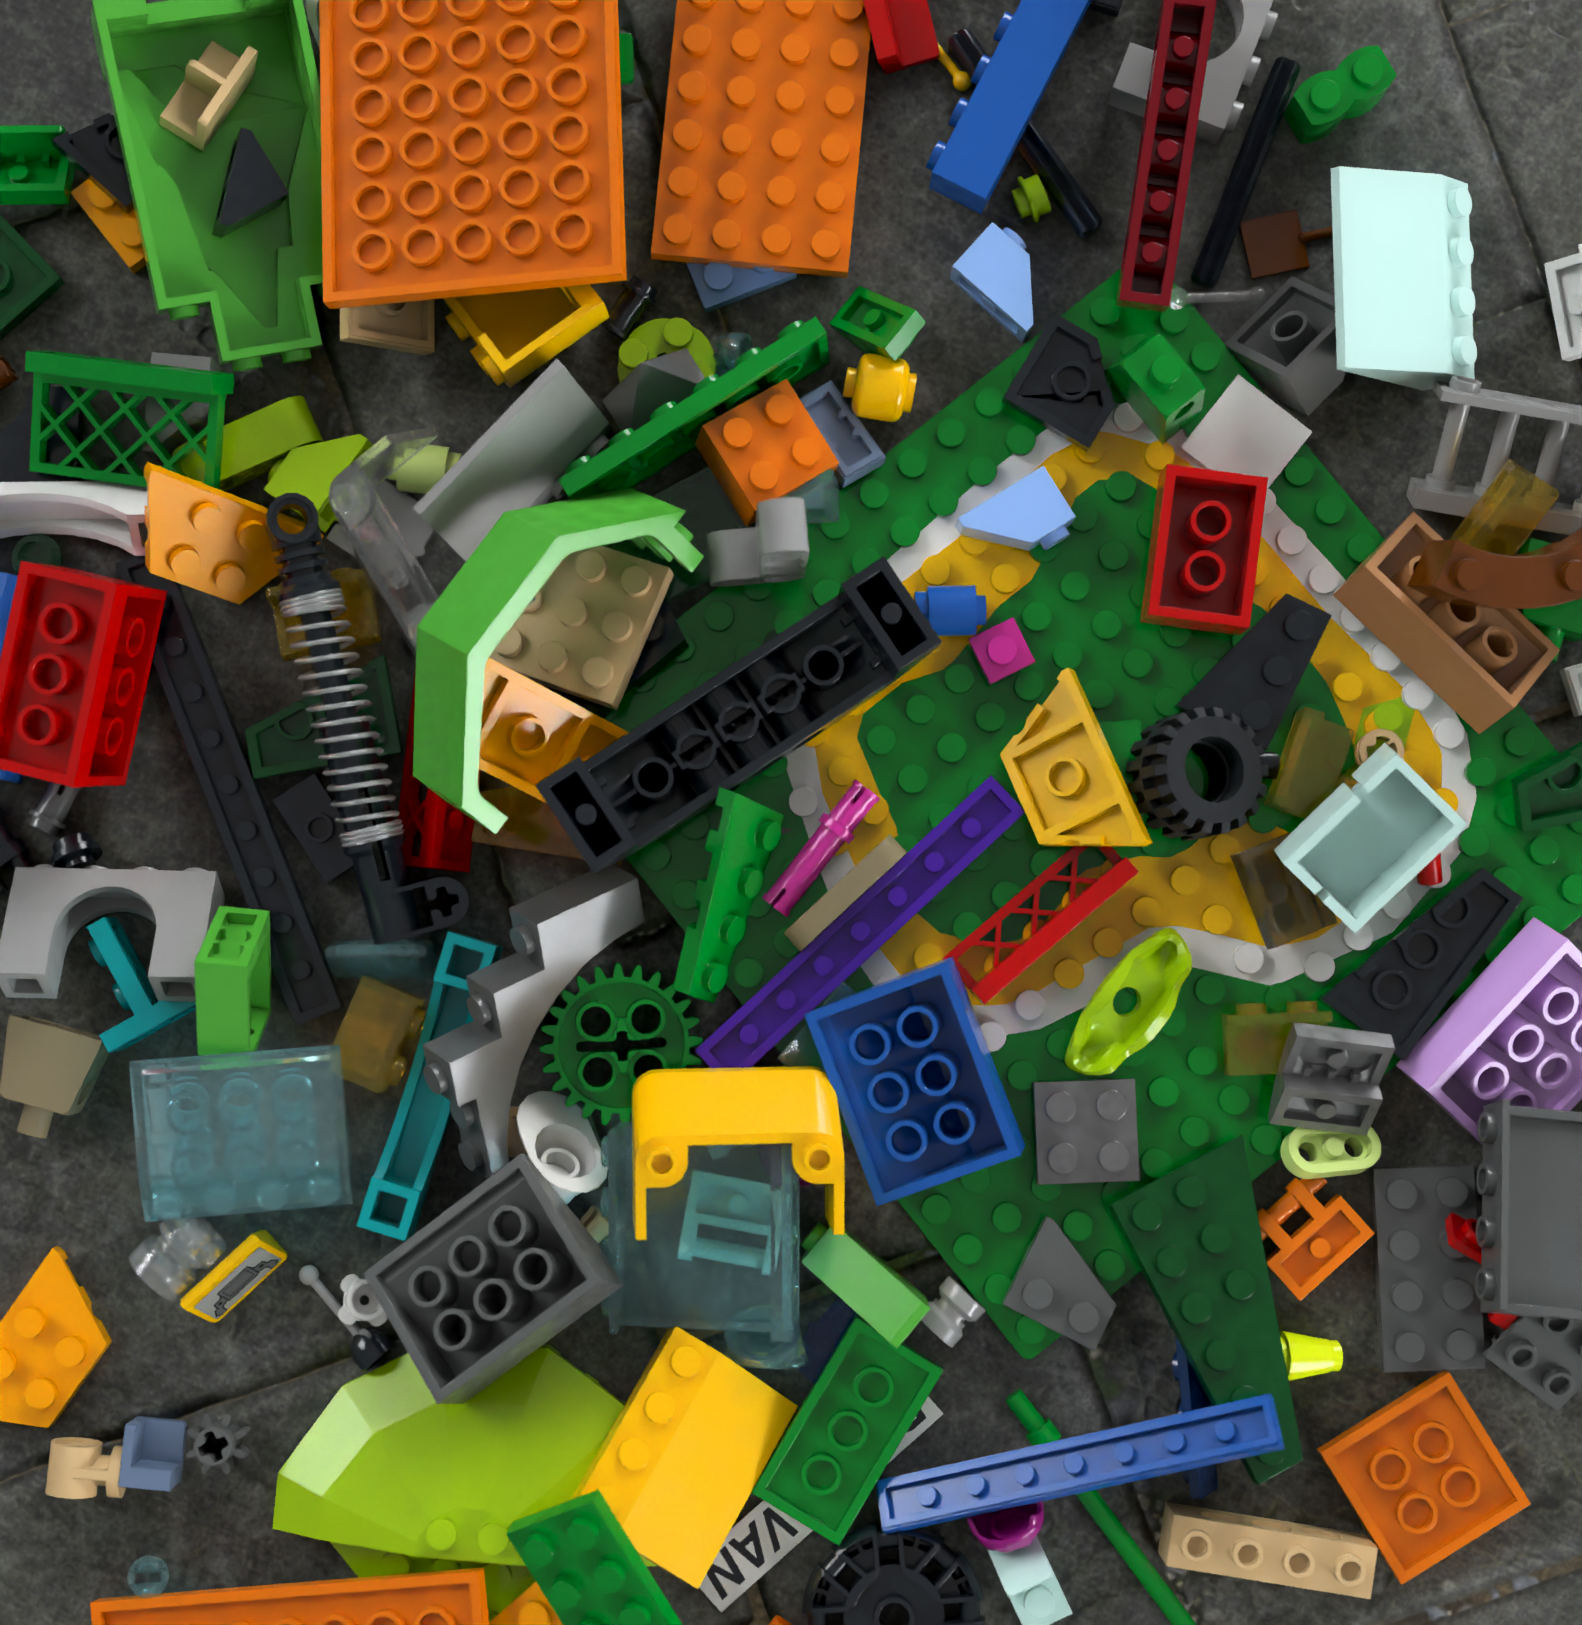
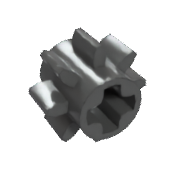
[186,1410,251,1475]

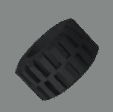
[1126,707,1268,841]

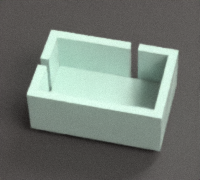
[1274,743,1469,933]

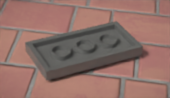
[1369,1164,1485,1373]

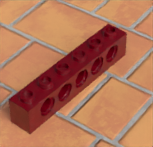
[1115,0,1217,313]

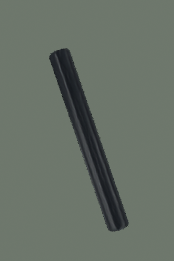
[947,27,1102,238]
[1191,57,1300,289]

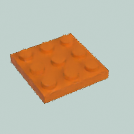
[1317,1370,1531,1585]

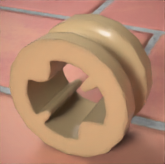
[1354,729,1404,767]

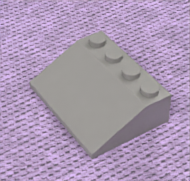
[413,359,613,563]

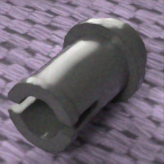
[28,782,82,837]

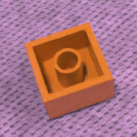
[695,379,839,527]

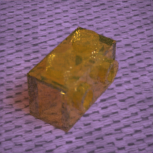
[322,975,427,1093]

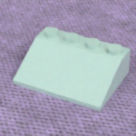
[1331,166,1477,391]

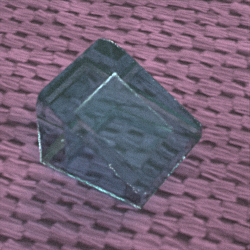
[783,470,839,524]

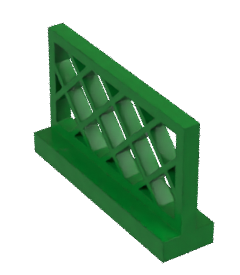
[25,351,234,489]

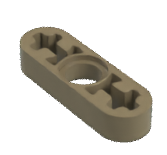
[783,834,907,952]

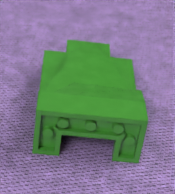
[91,0,323,372]

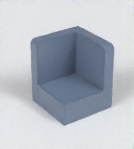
[118,1416,187,1492]

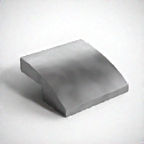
[1268,1022,1395,1136]

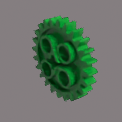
[539,962,703,1127]

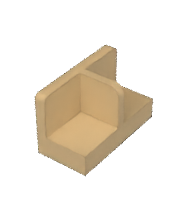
[159,41,258,151]

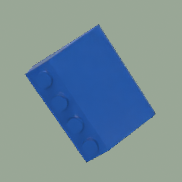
[804,956,1025,1206]

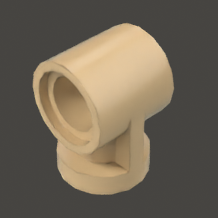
[45,1437,126,1499]

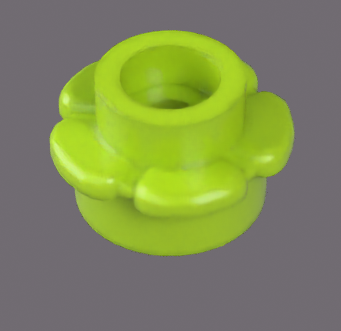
[1011,174,1052,223]

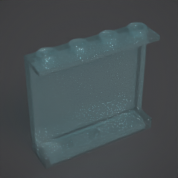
[601,1122,799,1342]

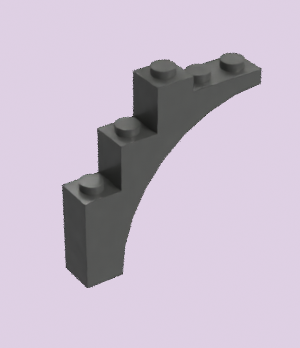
[423,865,645,1179]

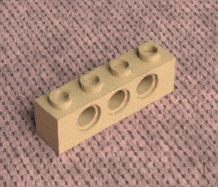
[1158,1502,1378,1599]

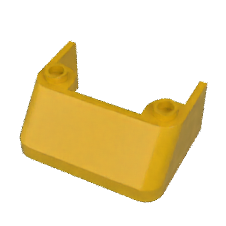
[632,1066,844,1240]

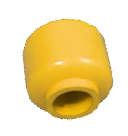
[842,353,917,422]

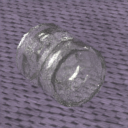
[129,1204,227,1302]

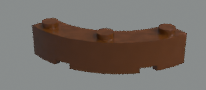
[1407,527,1582,609]

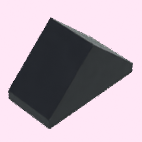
[212,127,289,237]

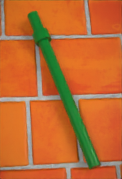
[1005,1388,1197,1625]

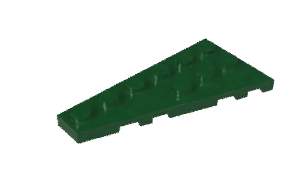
[1107,1135,1303,1485]

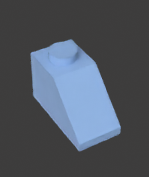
[950,222,1034,343]
[955,465,1076,551]

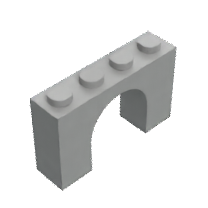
[1107,0,1278,145]
[0,864,225,1002]

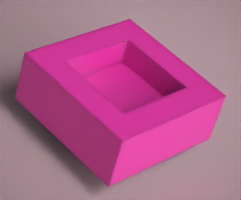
[967,617,1036,686]

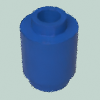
[914,585,986,636]

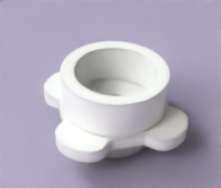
[338,1274,388,1327]

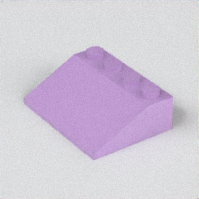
[1396,917,1582,1145]

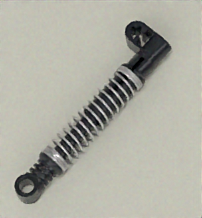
[265,493,469,945]

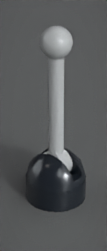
[299,1265,395,1373]

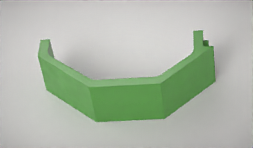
[413,488,704,834]

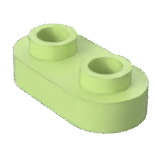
[1280,1127,1381,1179]

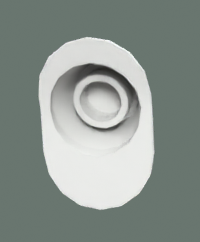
[516,1091,608,1204]

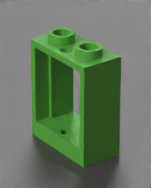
[194,906,272,1069]

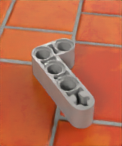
[705,497,809,587]

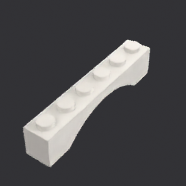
[0,481,148,556]

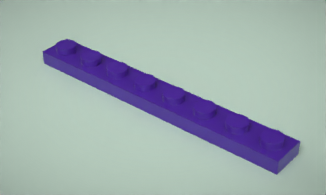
[695,775,1025,1068]

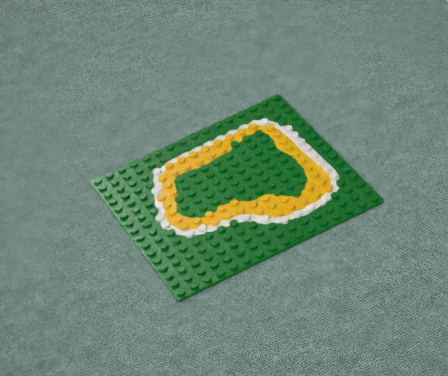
[600,268,1582,1359]

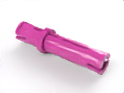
[762,779,880,917]

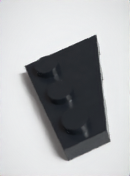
[1174,593,1332,751]

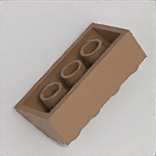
[1333,511,1560,734]

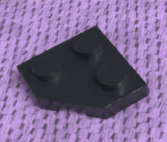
[1002,313,1115,452]

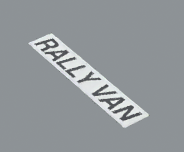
[699,1396,943,1612]

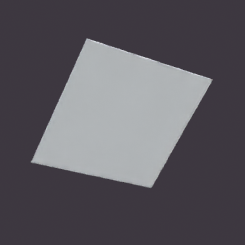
[1181,374,1312,489]

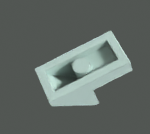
[987,1535,1073,1625]

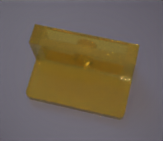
[1449,458,1559,556]
[1264,707,1354,819]

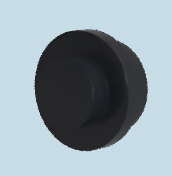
[51,832,103,869]

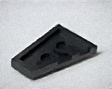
[52,112,134,214]

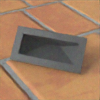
[602,348,705,431]

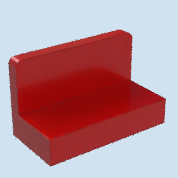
[863,0,940,75]

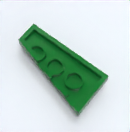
[673,787,785,1004]

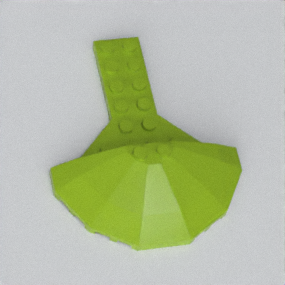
[272,1345,657,1622]

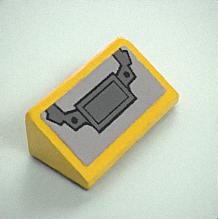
[180,1229,287,1323]

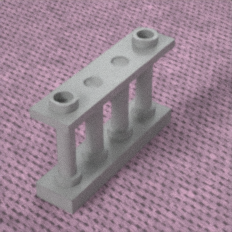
[1406,376,1582,535]

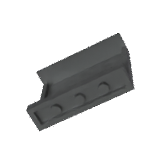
[1475,1099,1582,1321]

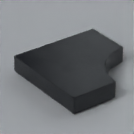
[0,386,84,482]

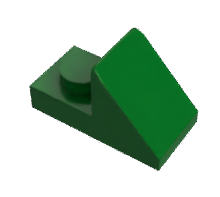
[829,286,926,361]

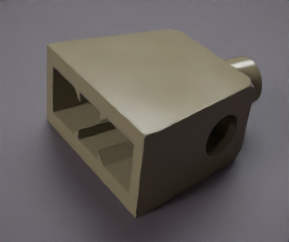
[0,1014,110,1138]

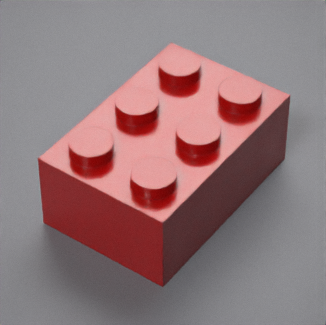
[1140,464,1268,635]

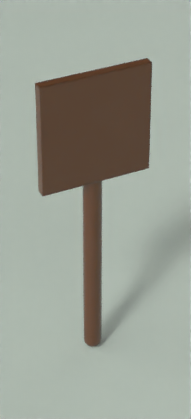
[1239,209,1333,280]

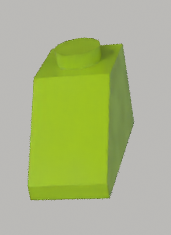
[263,434,381,533]

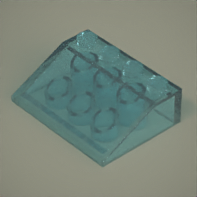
[129,1045,353,1222]

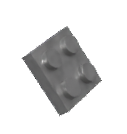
[1032,1078,1140,1185]

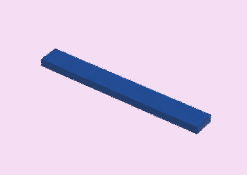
[875,1394,1285,1534]

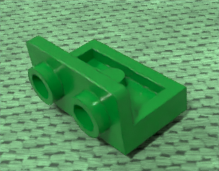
[0,125,75,205]

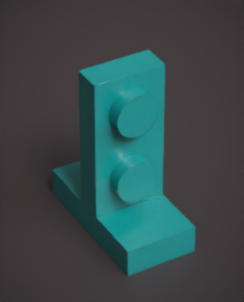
[87,917,196,1053]

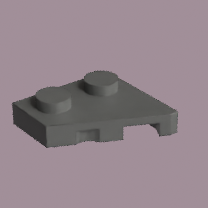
[1002,1215,1117,1351]

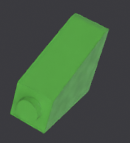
[800,1222,930,1349]

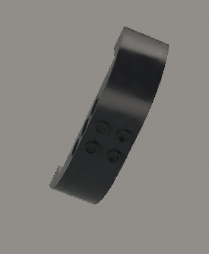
[535,556,942,873]

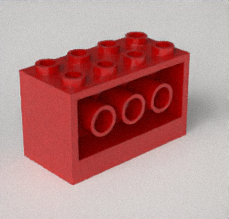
[0,561,167,788]

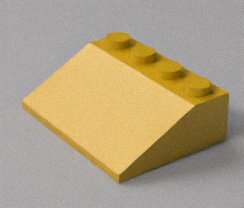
[571,1326,798,1589]

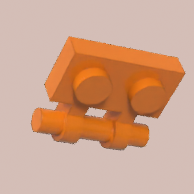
[1257,1177,1375,1301]

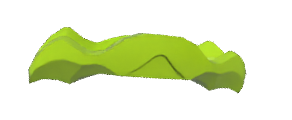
[1064,927,1192,1076]

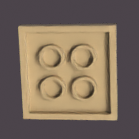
[489,546,674,710]

